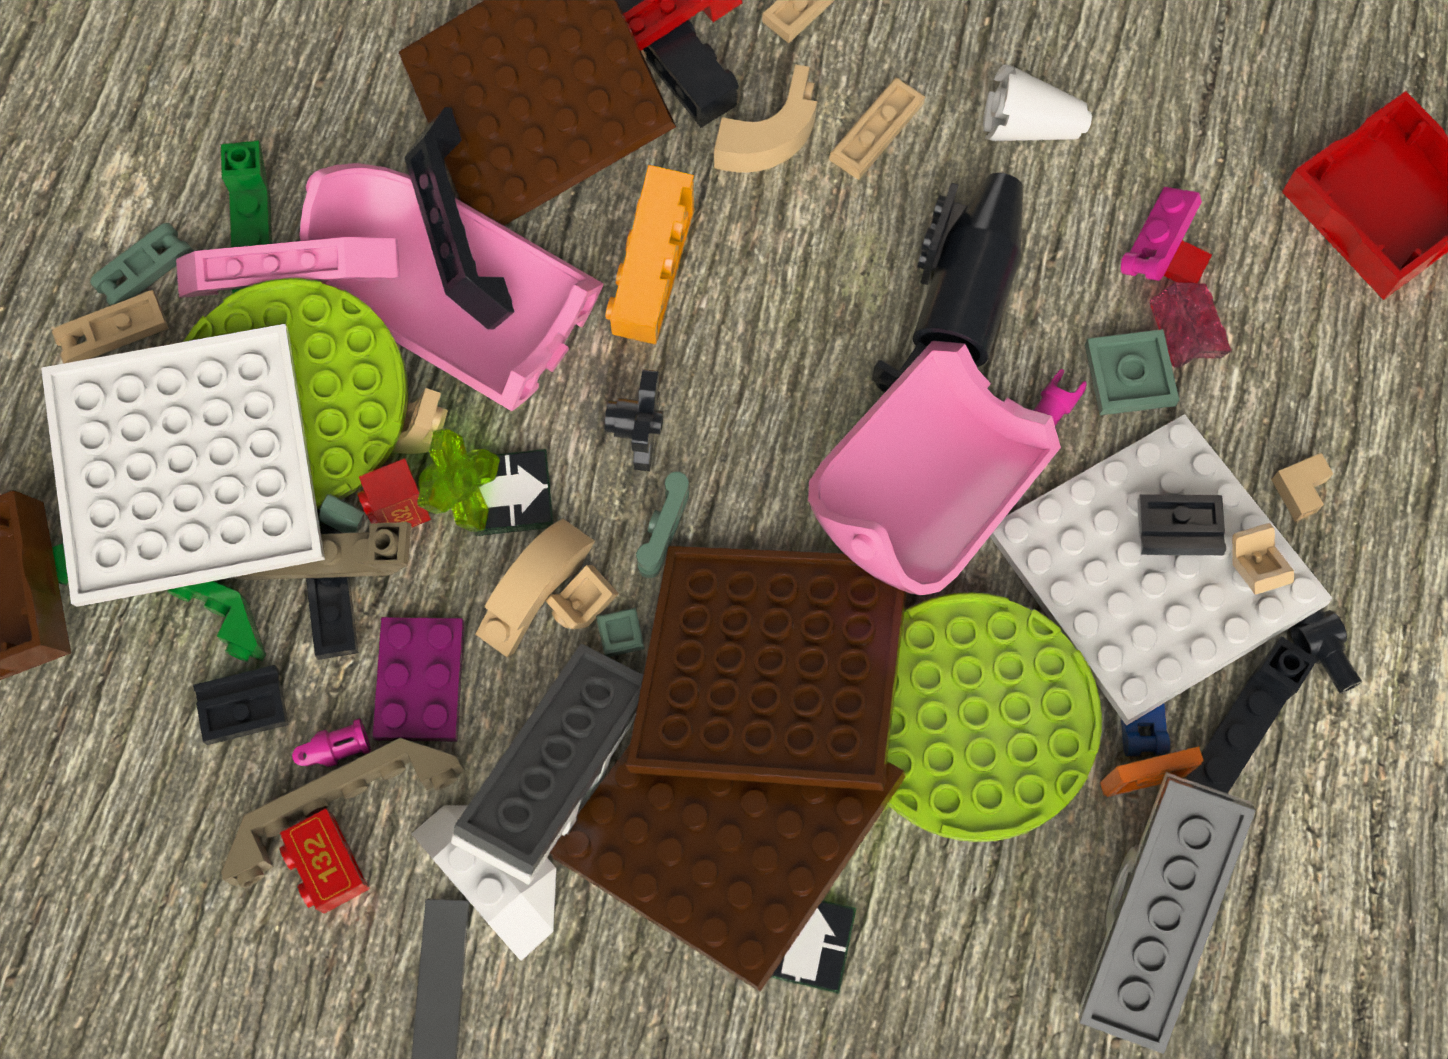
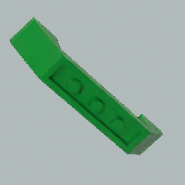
[221,140,272,294]
[52,543,266,662]

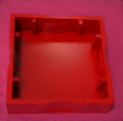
[1282,91,1448,300]

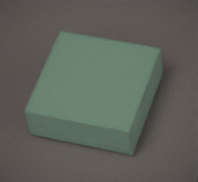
[318,494,365,533]
[596,607,645,657]

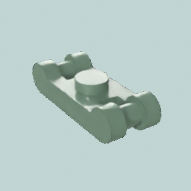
[90,223,194,306]
[636,472,689,578]

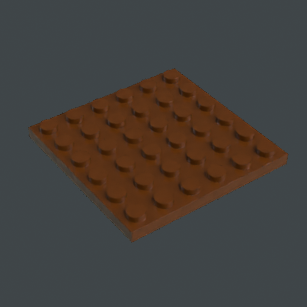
[399,0,676,226]
[626,546,907,791]
[550,745,905,992]

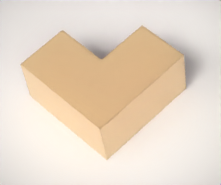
[1271,453,1333,522]

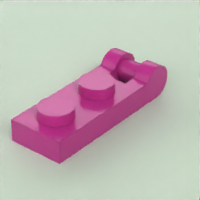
[1121,187,1202,281]

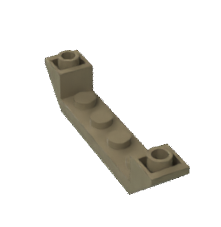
[231,522,411,580]
[221,738,464,887]

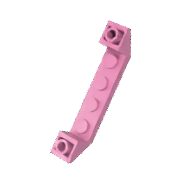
[176,237,400,298]

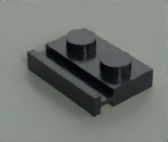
[1137,494,1227,556]
[193,665,289,745]

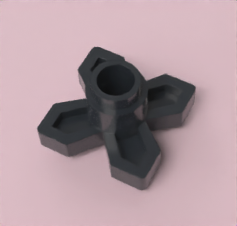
[604,369,664,472]

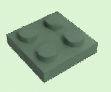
[1085,329,1179,416]

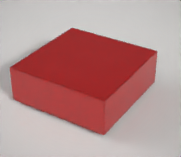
[1164,240,1212,290]

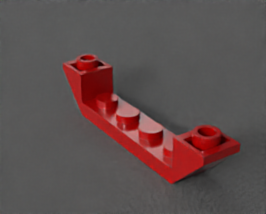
[624,0,743,50]

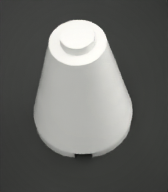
[983,65,1092,141]

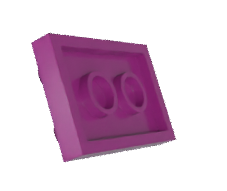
[372,617,465,742]

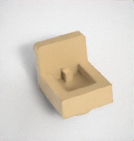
[1232,523,1294,595]
[546,565,619,629]

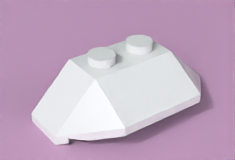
[411,805,557,961]

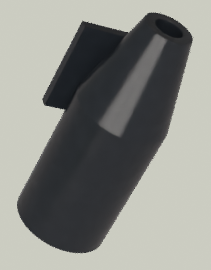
[912,173,1023,367]

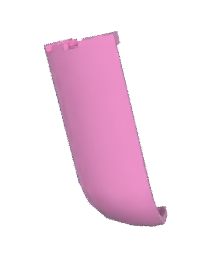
[299,163,604,411]
[808,341,1061,595]

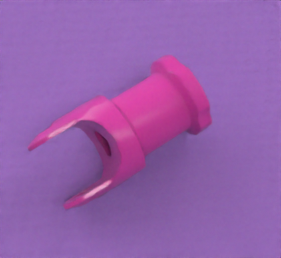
[1033,369,1087,426]
[292,718,371,767]

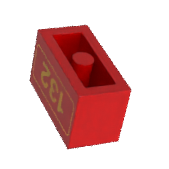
[357,458,431,528]
[279,809,370,914]

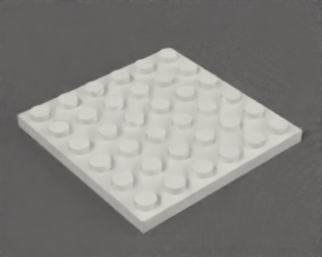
[41,324,325,607]
[990,414,1332,726]

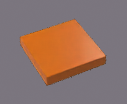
[1100,746,1204,797]

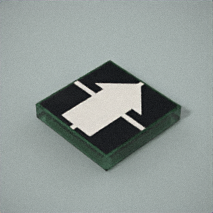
[467,449,554,536]
[770,900,857,994]

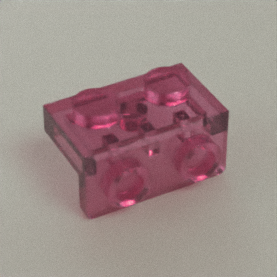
[1149,282,1232,368]

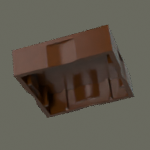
[0,490,71,680]

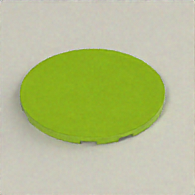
[183,278,408,509]
[887,592,1102,842]

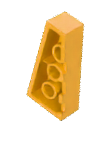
[605,165,694,345]

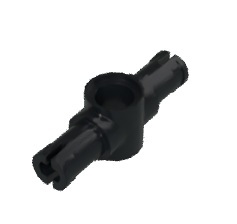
[1291,609,1363,694]

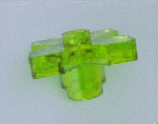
[417,429,500,532]

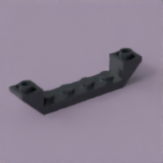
[404,107,514,329]
[1184,636,1318,794]

